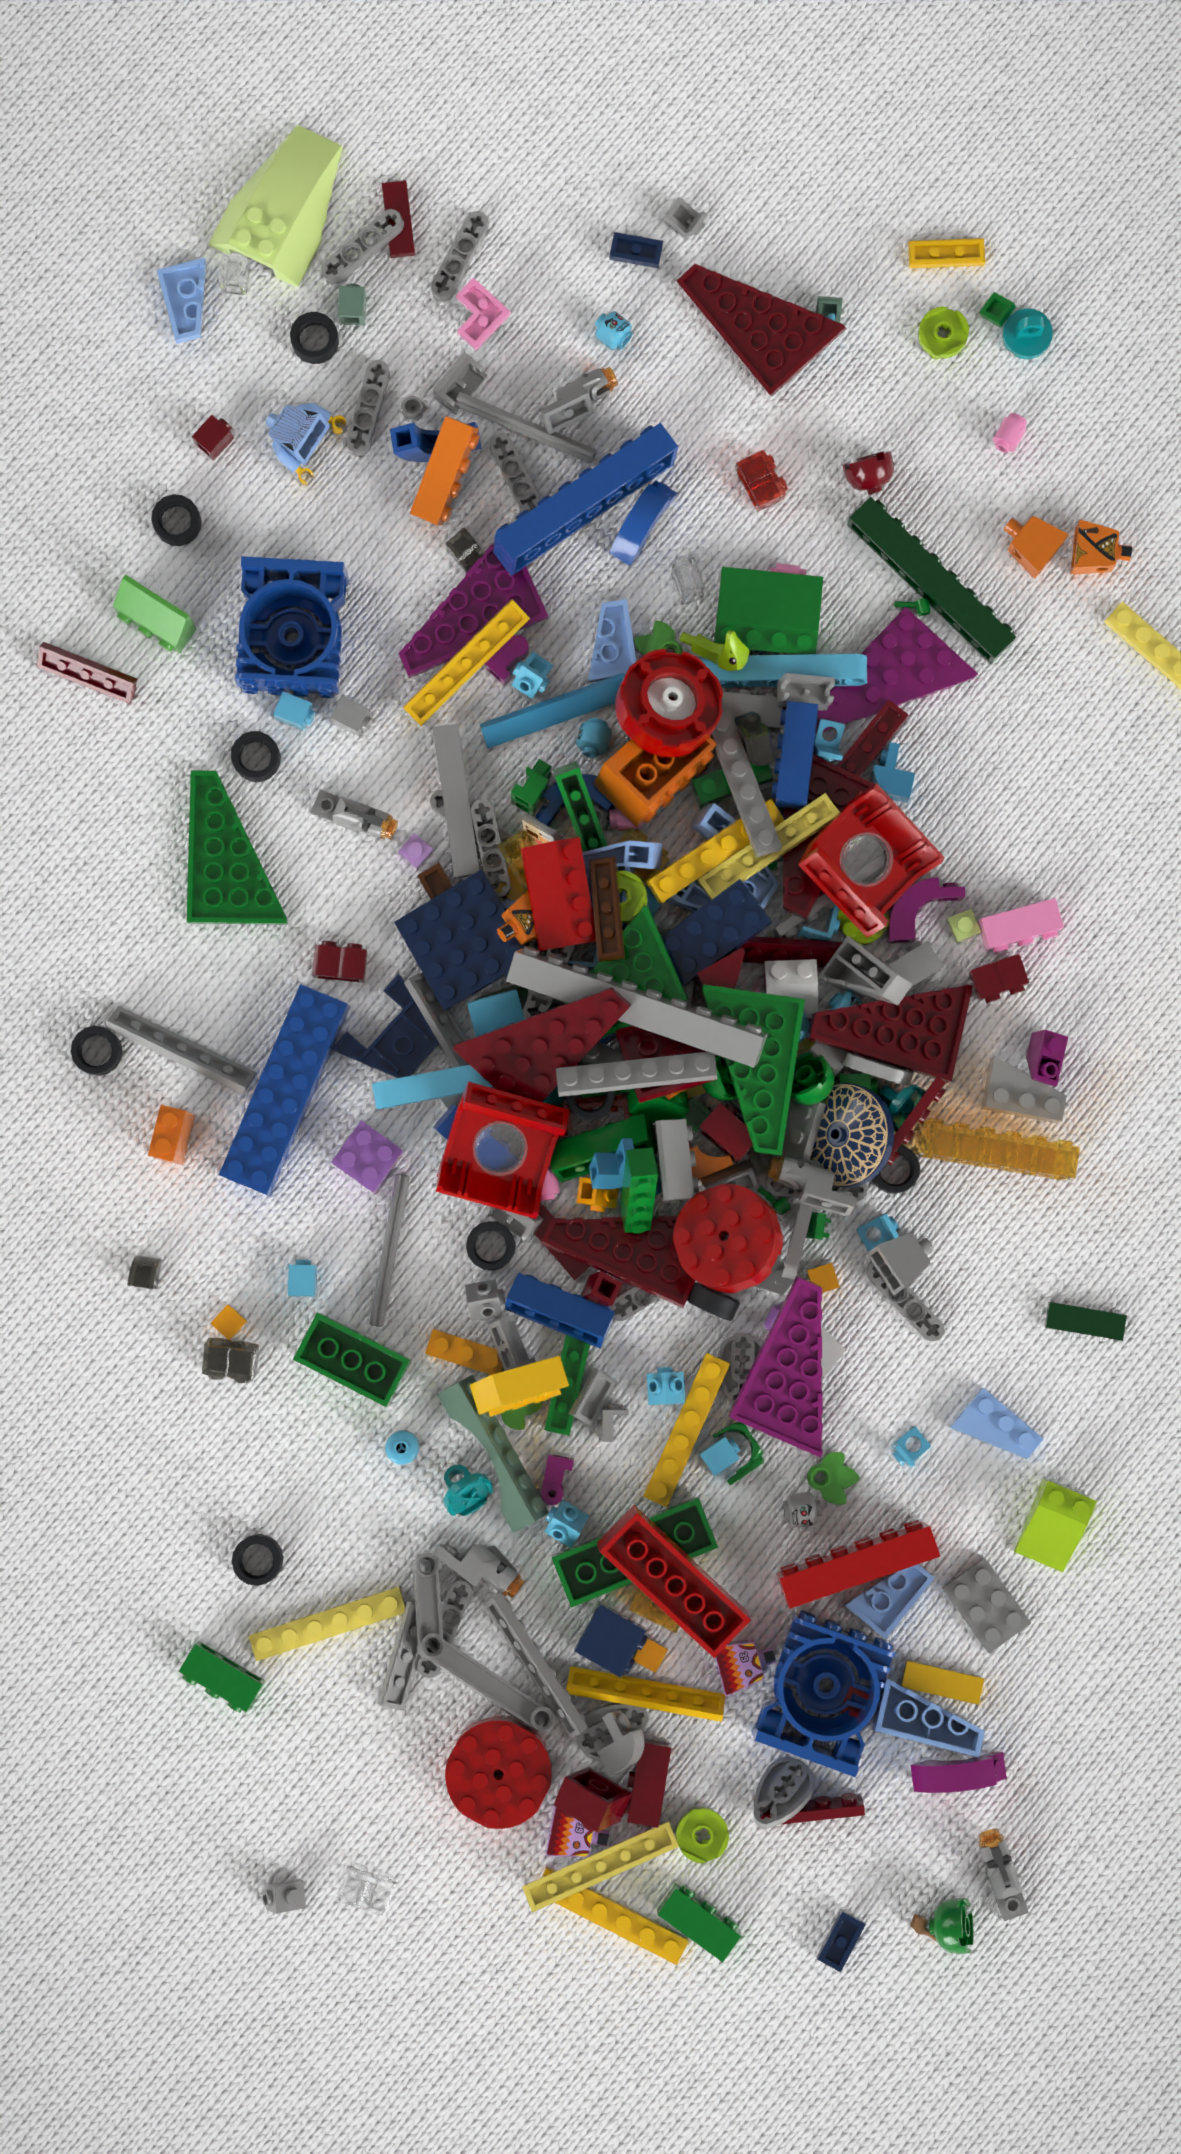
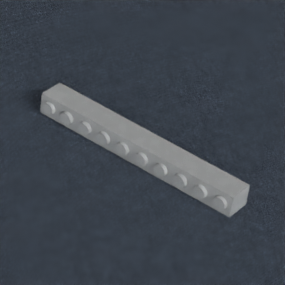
[506,947,768,1068]

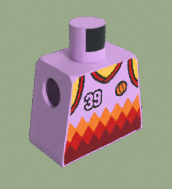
[715,1640,777,1696]
[546,1807,609,1857]

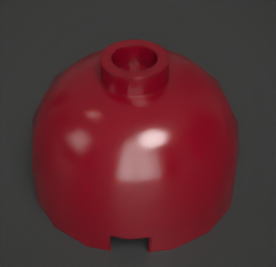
[842,450,894,495]

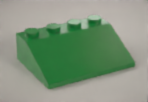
[714,566,823,655]

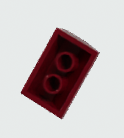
[694,947,745,1005]

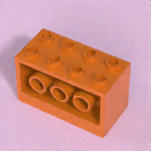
[593,737,717,827]

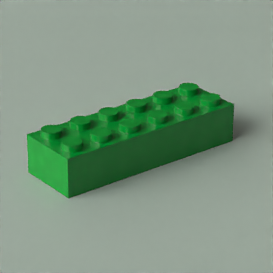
[552,1496,719,1608]

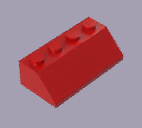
[521,837,596,951]

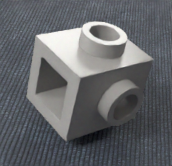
[465,1279,505,1321]

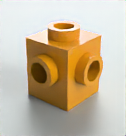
[576,1177,619,1212]

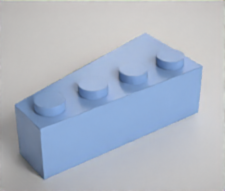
[871,1678,985,1757]

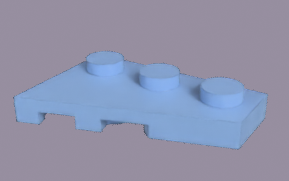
[157,257,206,344]
[588,599,636,683]
[949,1388,1044,1459]
[844,1564,935,1639]

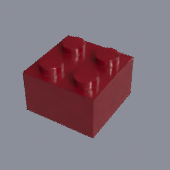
[698,1103,752,1164]
[553,1767,632,1832]

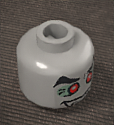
[783,1492,822,1528]

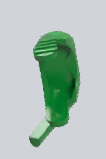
[712,1421,764,1485]

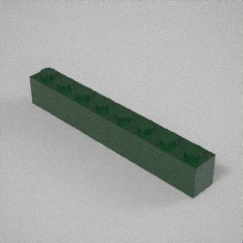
[847,497,1016,665]

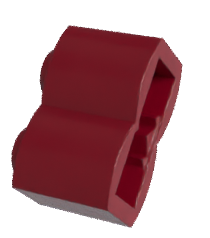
[312,941,368,983]
[968,954,1030,1004]

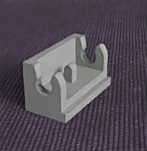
[433,351,487,415]
[777,673,835,711]
[483,1206,544,1243]
[487,1313,536,1371]

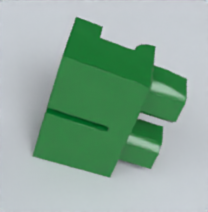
[511,759,552,816]

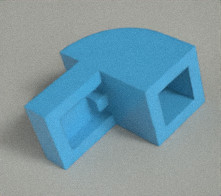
[872,742,915,803]
[589,1138,634,1189]

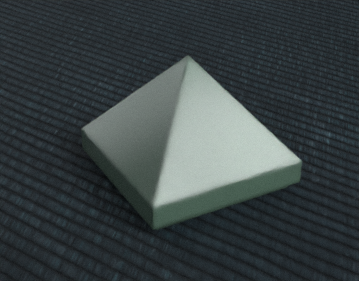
[816,296,843,323]

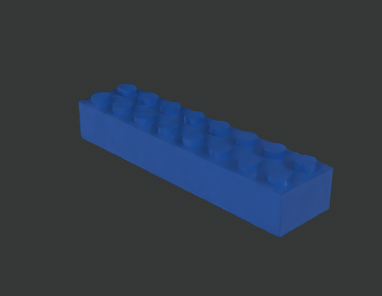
[493,422,679,576]
[219,984,351,1196]

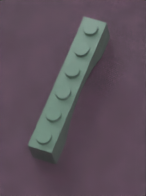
[437,1375,549,1533]

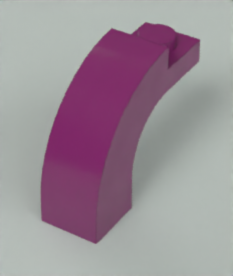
[887,877,966,943]
[910,1751,1007,1793]

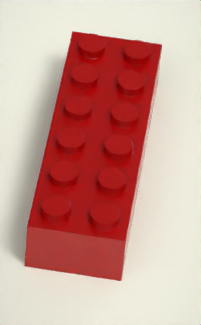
[597,1505,751,1658]
[776,1519,941,1609]

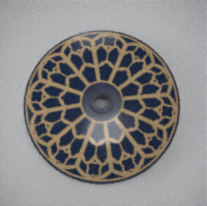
[810,1083,894,1188]

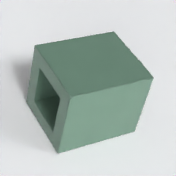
[338,283,367,326]

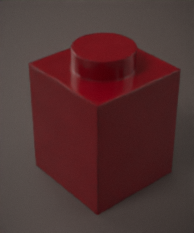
[191,414,234,461]
[581,1271,623,1308]

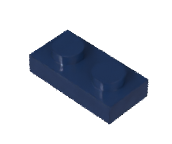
[609,232,663,269]
[817,1909,866,1973]

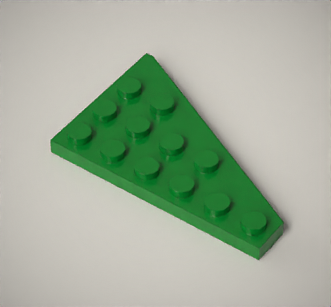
[186,770,288,925]
[565,906,689,1039]
[702,984,805,1156]

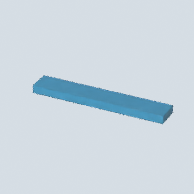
[479,673,625,749]

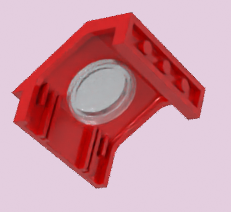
[798,783,945,938]
[435,1081,569,1219]

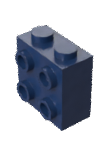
[574,1602,648,1678]

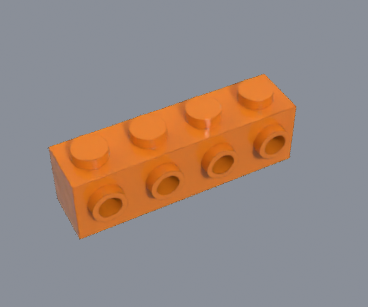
[410,416,480,525]

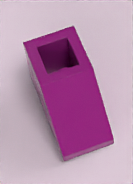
[1026,1029,1068,1087]

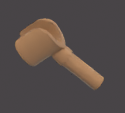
[911,1914,937,1942]

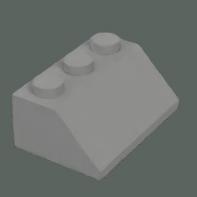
[654,1119,699,1202]

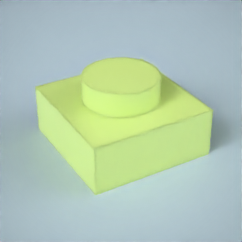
[947,909,981,943]

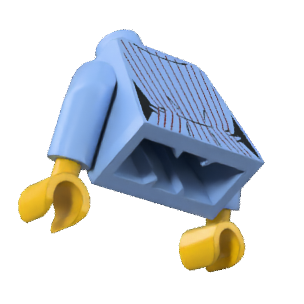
[266,403,346,485]

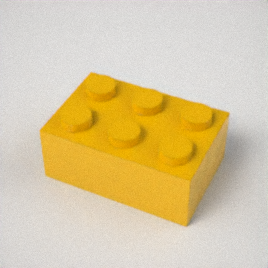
[470,1355,569,1417]

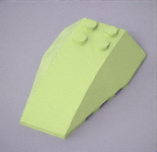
[208,125,342,287]

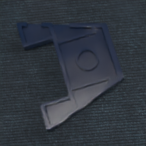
[332,974,440,1078]

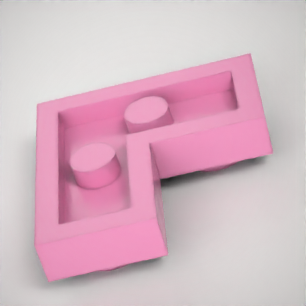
[456,278,511,351]

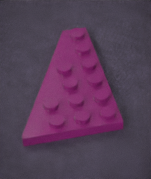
[398,543,548,678]
[816,607,978,733]
[728,1275,823,1458]

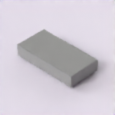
[569,1368,617,1427]

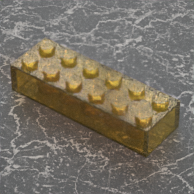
[914,1118,1080,1181]

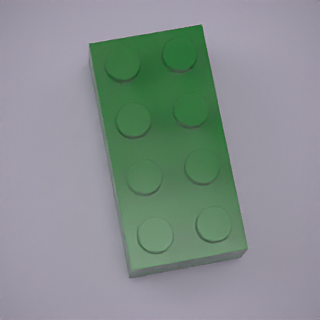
[293,1312,412,1407]

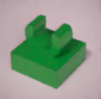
[806,1212,832,1240]

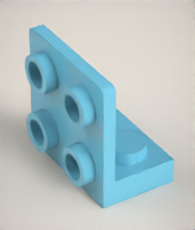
[467,990,524,1036]

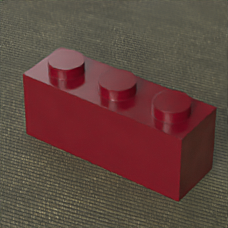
[624,1739,672,1828]

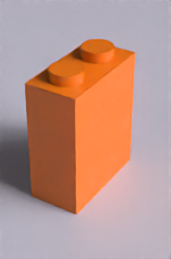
[147,1105,196,1165]

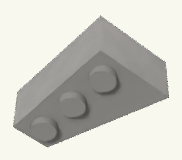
[818,936,913,1005]
[981,1056,1067,1123]

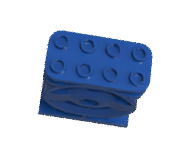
[234,556,349,698]
[752,1610,896,1777]

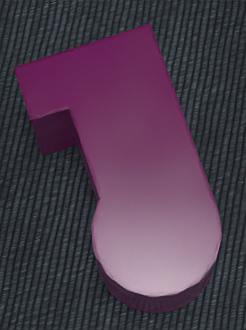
[485,635,529,686]
[541,1453,574,1505]

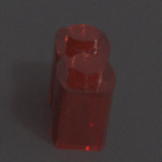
[735,450,788,512]

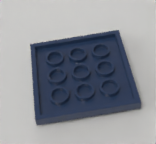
[394,869,527,1011]

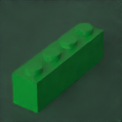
[553,761,608,852]
[550,1114,657,1183]
[620,1147,658,1233]

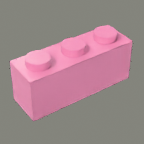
[977,898,1064,954]

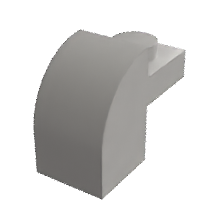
[597,1710,645,1776]

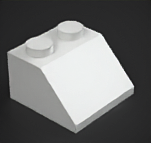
[763,959,818,1019]

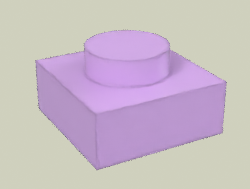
[398,833,434,870]

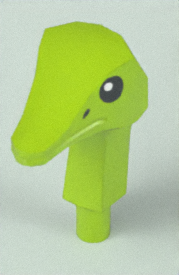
[679,630,750,671]

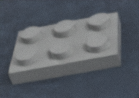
[941,1557,1031,1654]

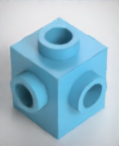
[511,651,554,699]
[647,1367,685,1405]
[544,1500,590,1548]

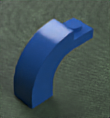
[390,422,482,462]
[609,480,677,566]
[535,774,614,826]

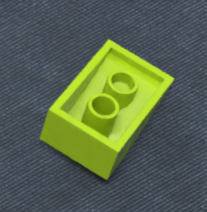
[1014,1479,1097,1572]

